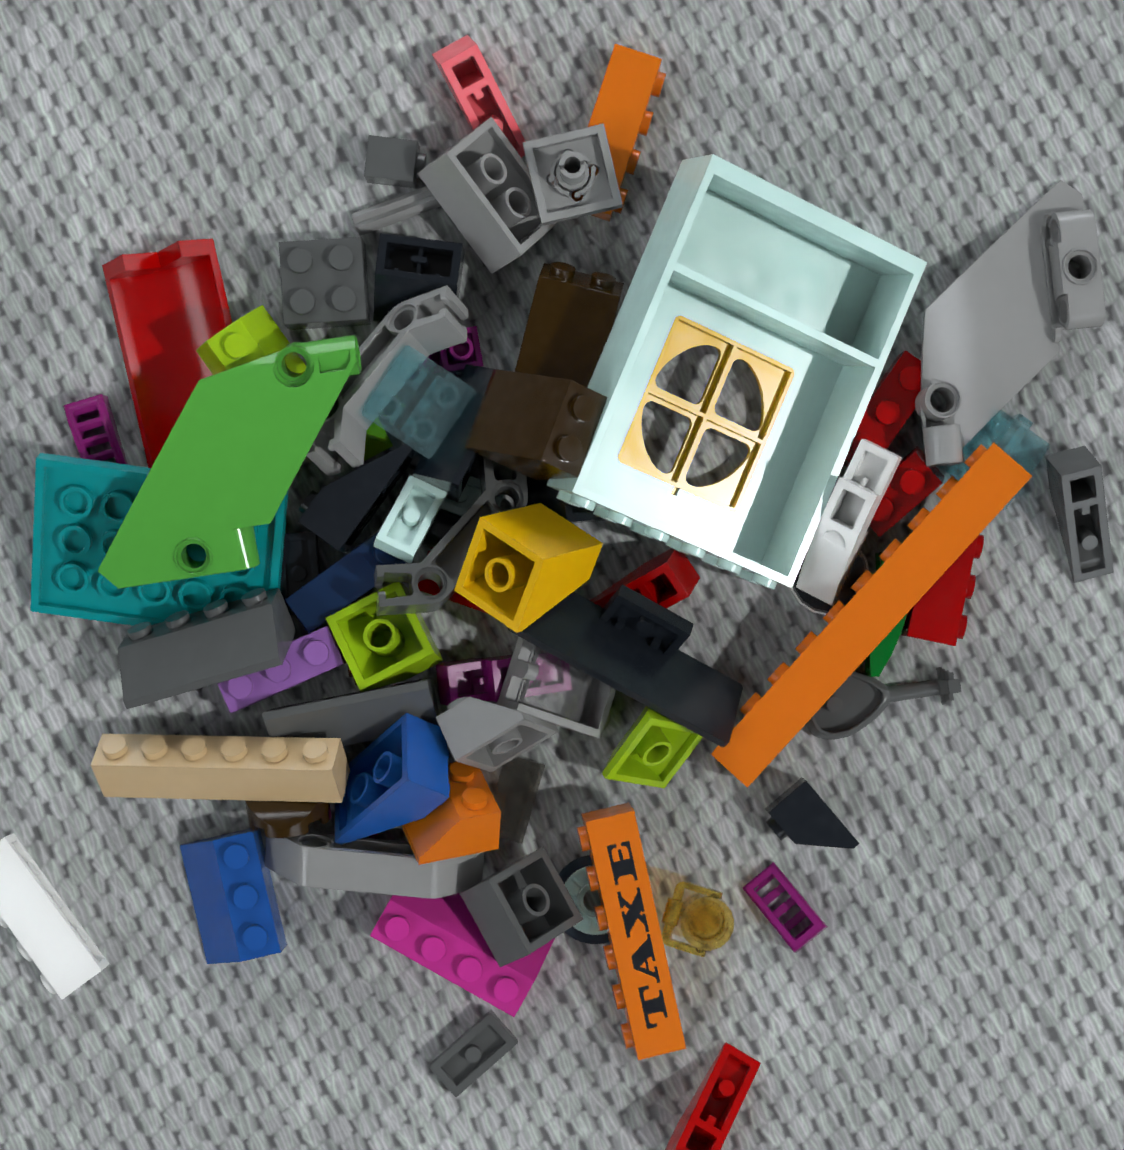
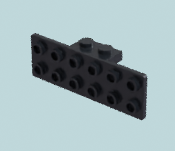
[507,584,743,747]

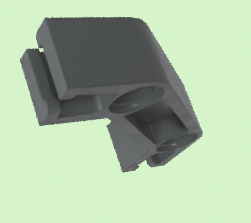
[374,455,528,616]

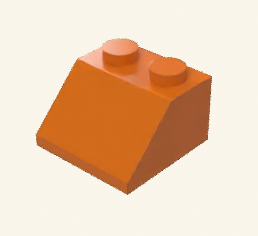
[402,761,501,865]

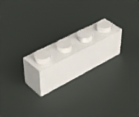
[0,833,109,1000]

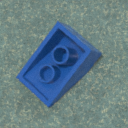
[335,713,450,845]

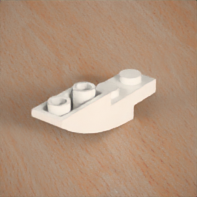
[796,439,902,606]

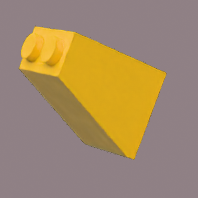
[454,503,603,633]

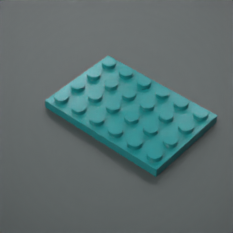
[30,453,288,626]

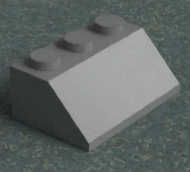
[417,117,557,274]

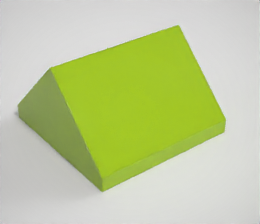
[602,706,703,788]

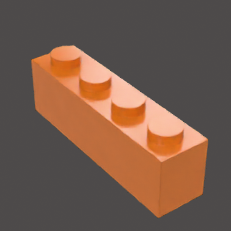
[571,44,666,222]

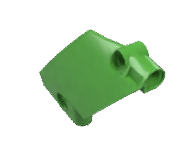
[98,335,362,589]

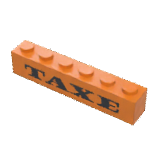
[577,802,686,1060]

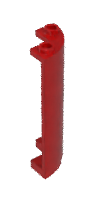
[102,238,232,468]

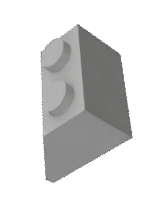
[436,697,558,772]

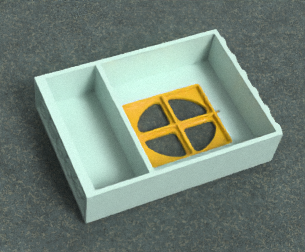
[547,154,927,590]

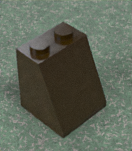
[515,262,624,387]
[464,369,607,480]

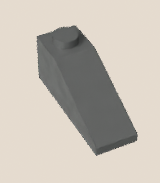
[1045,446,1114,583]

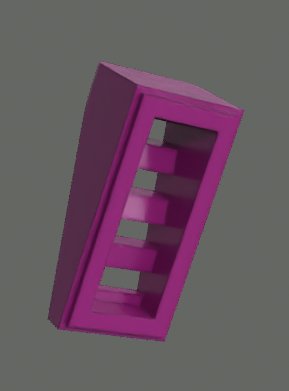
[63,394,128,465]
[743,862,828,953]

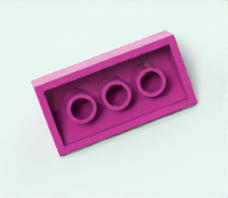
[370,892,555,1017]

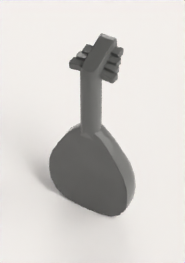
[805,667,962,740]

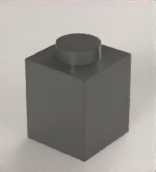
[364,135,427,189]

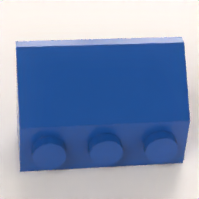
[180,828,287,964]

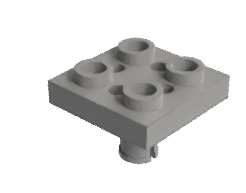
[523,124,623,226]

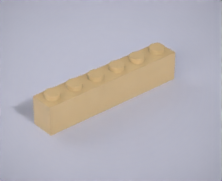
[91,733,350,803]

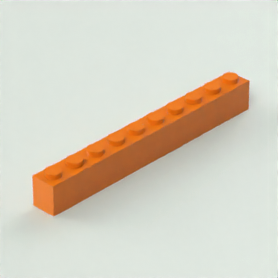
[711,442,1032,788]

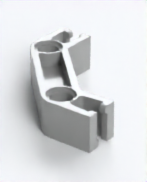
[307,285,469,477]
[265,825,485,899]

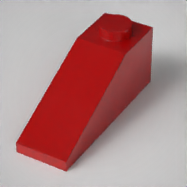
[590,548,700,609]
[665,1042,761,1150]

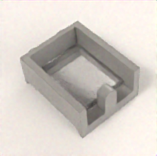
[497,636,617,739]

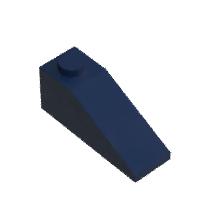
[284,530,407,634]

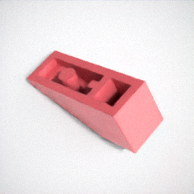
[432,35,526,158]

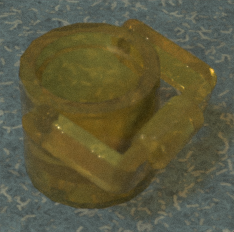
[661,881,734,957]

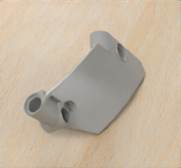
[915,180,1106,467]

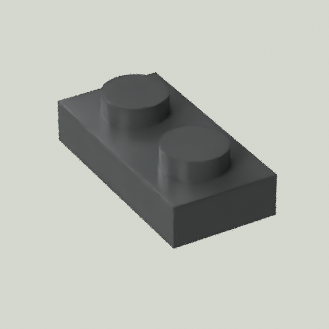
[429,1010,518,1097]

